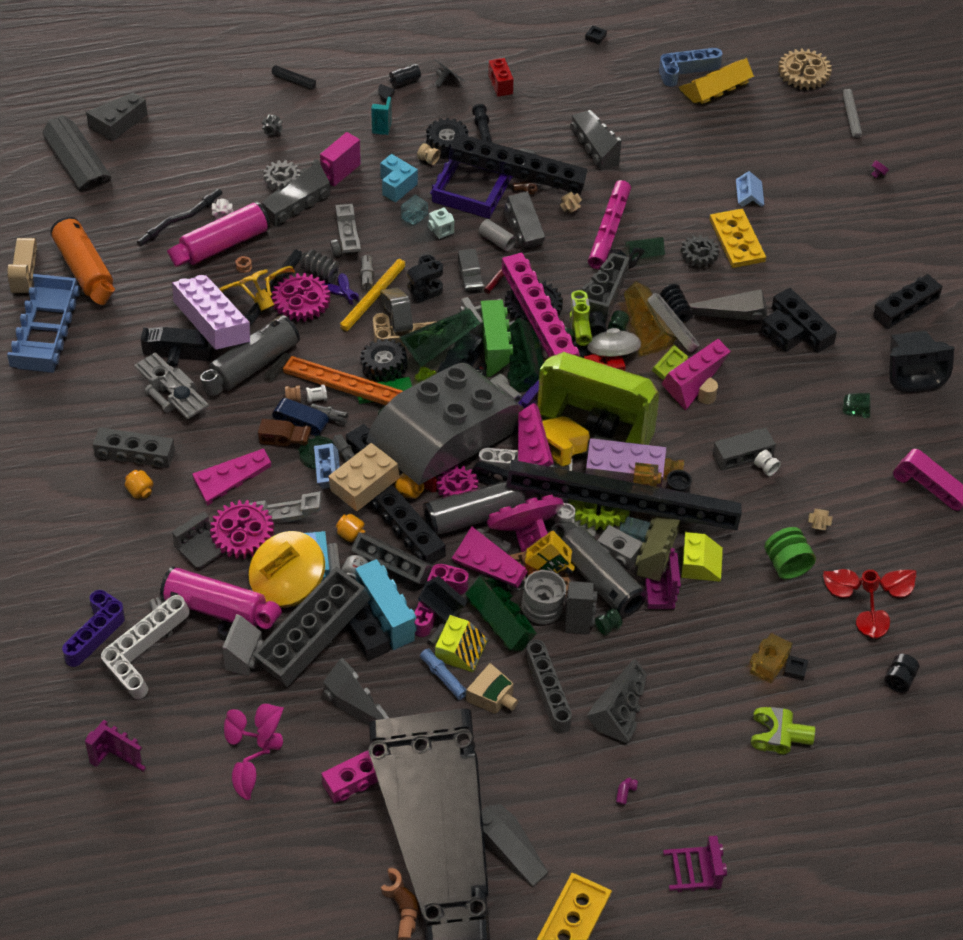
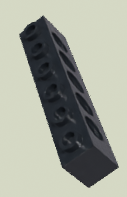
[370,484,446,565]

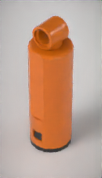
[50,217,115,305]

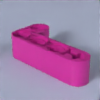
[893,449,963,511]
[415,564,468,637]

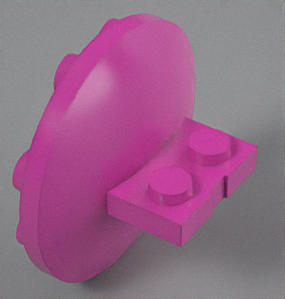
[487,495,564,552]

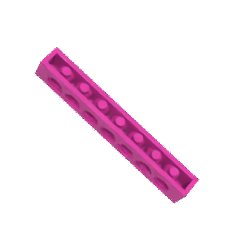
[502,253,580,357]

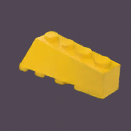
[679,58,754,104]

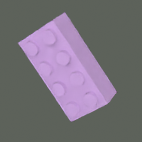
[586,438,666,488]

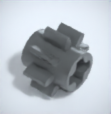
[262,114,283,136]

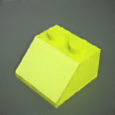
[681,532,723,582]

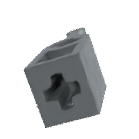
[458,249,483,291]

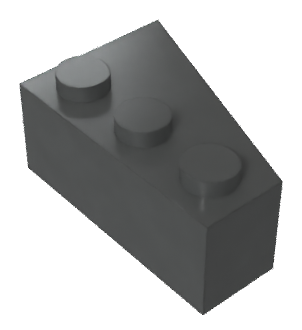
[86,93,148,141]

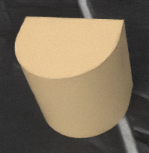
[698,378,718,404]

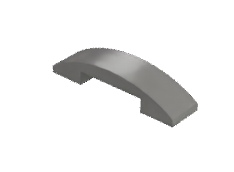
[335,204,361,253]
[245,492,322,523]

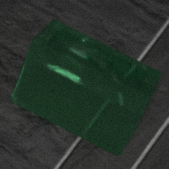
[625,237,665,259]

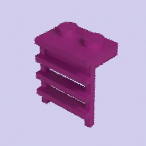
[644,548,681,609]
[85,720,146,772]
[663,835,727,892]

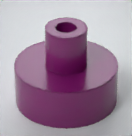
[871,160,889,178]

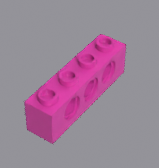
[321,750,384,803]

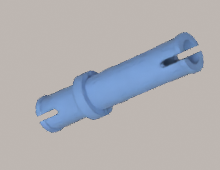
[420,648,467,700]

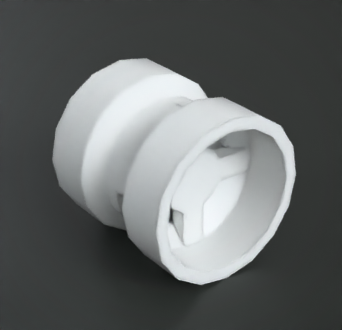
[754,450,781,476]
[555,503,575,524]

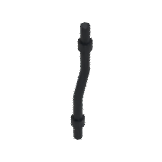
[137,188,222,247]

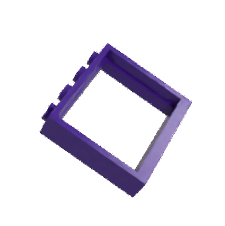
[430,159,513,219]

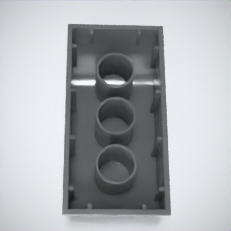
[366,363,525,485]

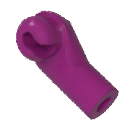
[616,778,638,805]

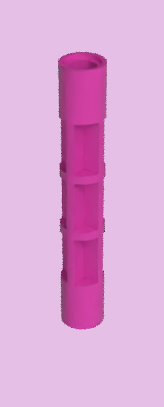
[588,180,631,269]

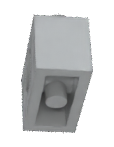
[597,525,642,570]

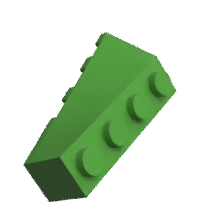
[481,300,513,377]

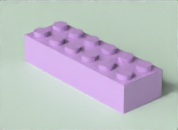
[172,275,250,350]

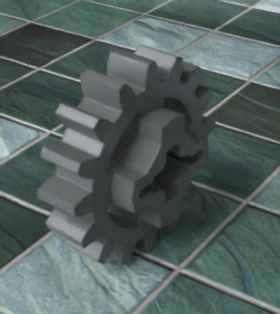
[681,234,719,268]

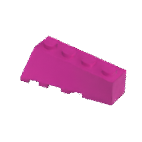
[661,338,730,411]

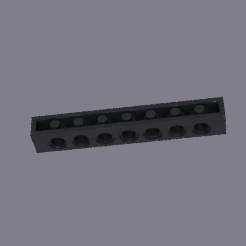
[448,133,587,195]

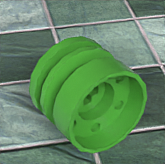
[764,527,816,579]

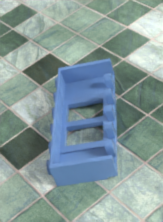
[7,274,80,373]

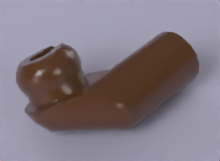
[512,181,538,194]

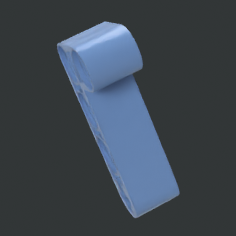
[659,48,722,87]

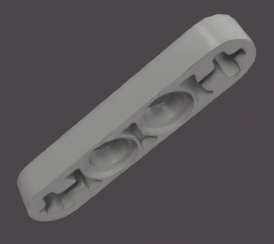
[648,293,699,352]

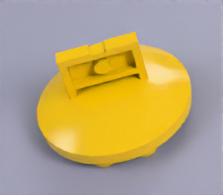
[249,531,325,608]

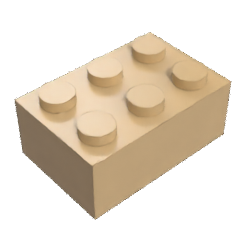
[328,443,400,511]

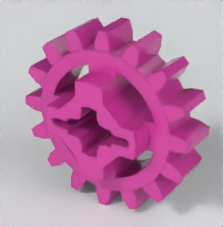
[437,465,479,497]

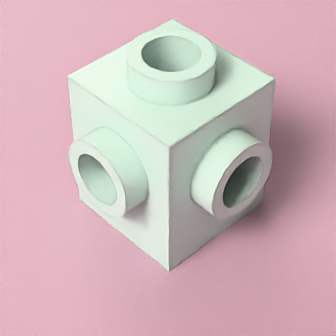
[428,208,454,239]

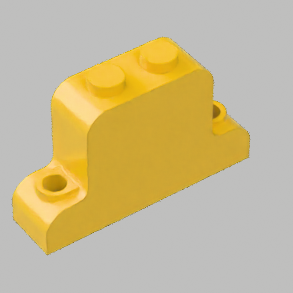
[542,416,590,466]

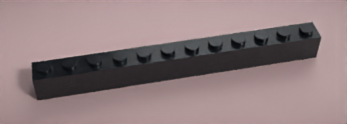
[506,460,742,531]

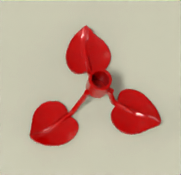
[823,569,917,639]

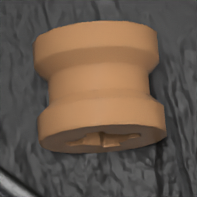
[285,385,301,403]

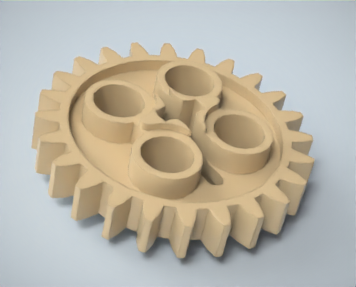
[778,48,832,90]

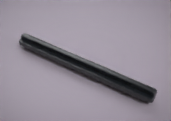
[244,249,302,325]

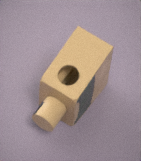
[466,663,518,713]

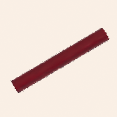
[484,268,504,294]

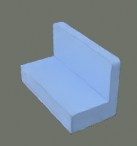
[736,171,764,207]

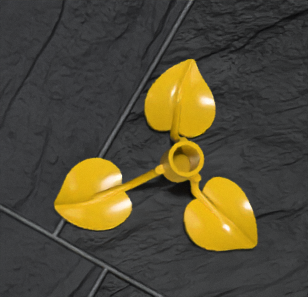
[219,266,295,311]

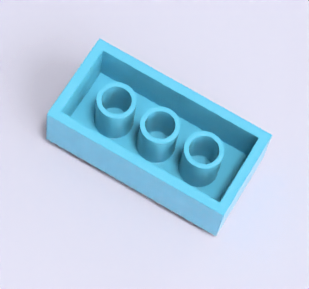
[355,559,416,650]

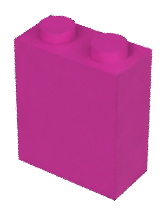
[320,132,361,186]

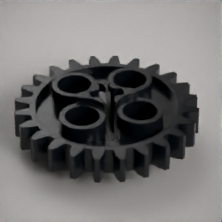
[505,279,563,327]

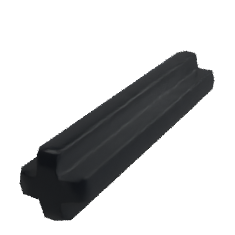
[272,65,316,89]

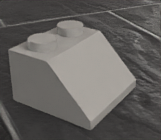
[222,614,264,676]

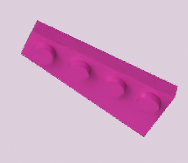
[518,403,554,467]
[452,527,528,588]

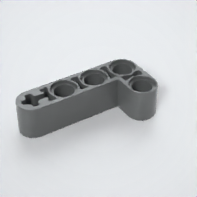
[380,287,413,333]

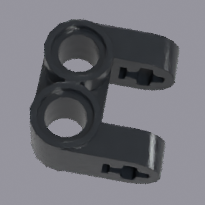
[407,260,443,303]

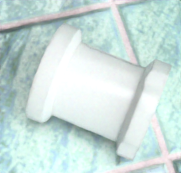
[306,385,327,404]

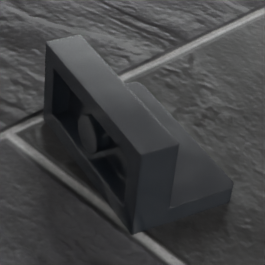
[418,576,467,624]

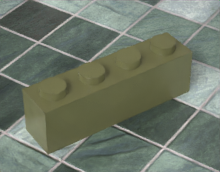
[635,516,681,581]

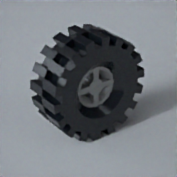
[426,118,468,159]
[360,339,408,383]

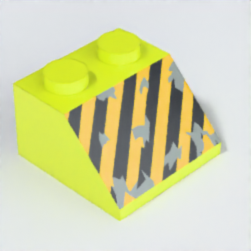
[435,615,488,672]

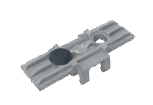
[134,352,209,419]

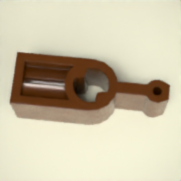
[258,419,311,446]

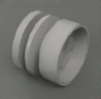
[521,570,566,624]

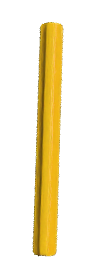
[340,259,405,331]

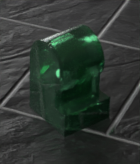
[843,393,871,418]

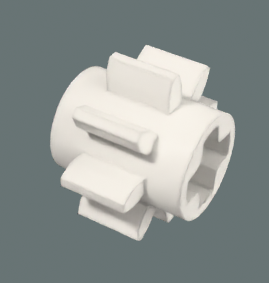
[212,199,233,219]

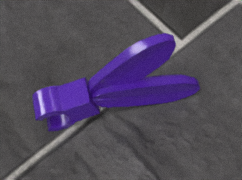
[325,273,359,305]

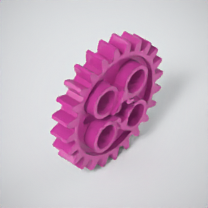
[272,273,330,322]
[210,500,274,559]

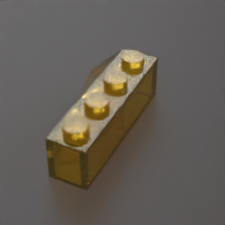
[624,281,678,356]

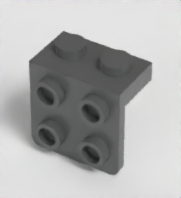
[172,512,227,569]

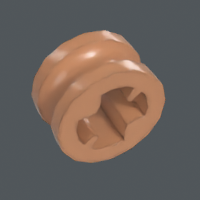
[236,256,252,273]

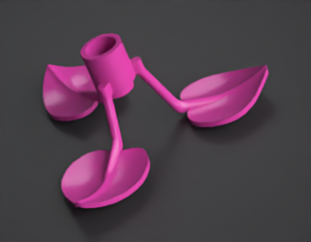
[224,704,284,800]

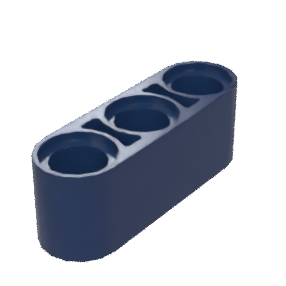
[272,398,329,436]

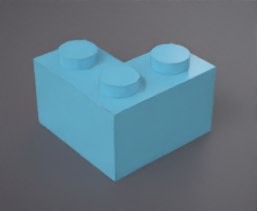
[380,154,418,203]

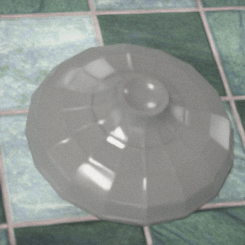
[587,328,641,356]

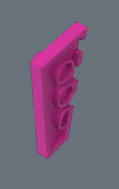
[192,448,271,506]

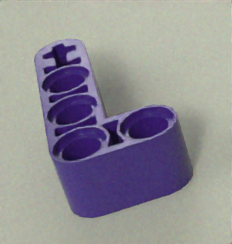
[62,590,125,667]

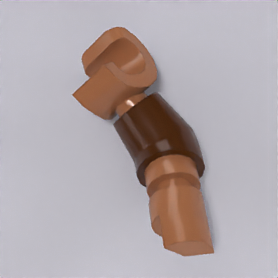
[381,868,420,940]

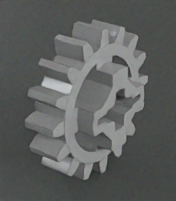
[264,160,301,190]

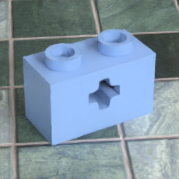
[314,443,340,489]

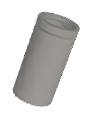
[478,219,516,251]

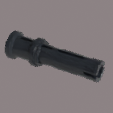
[472,104,493,143]

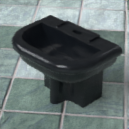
[889,331,955,393]

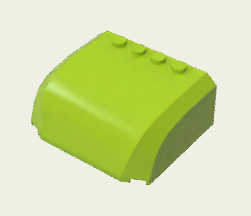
[538,352,659,445]

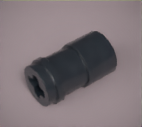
[389,64,421,88]

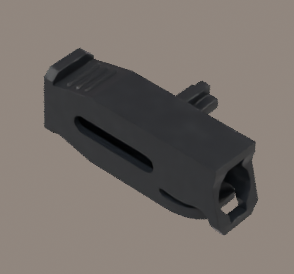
[141,327,213,368]

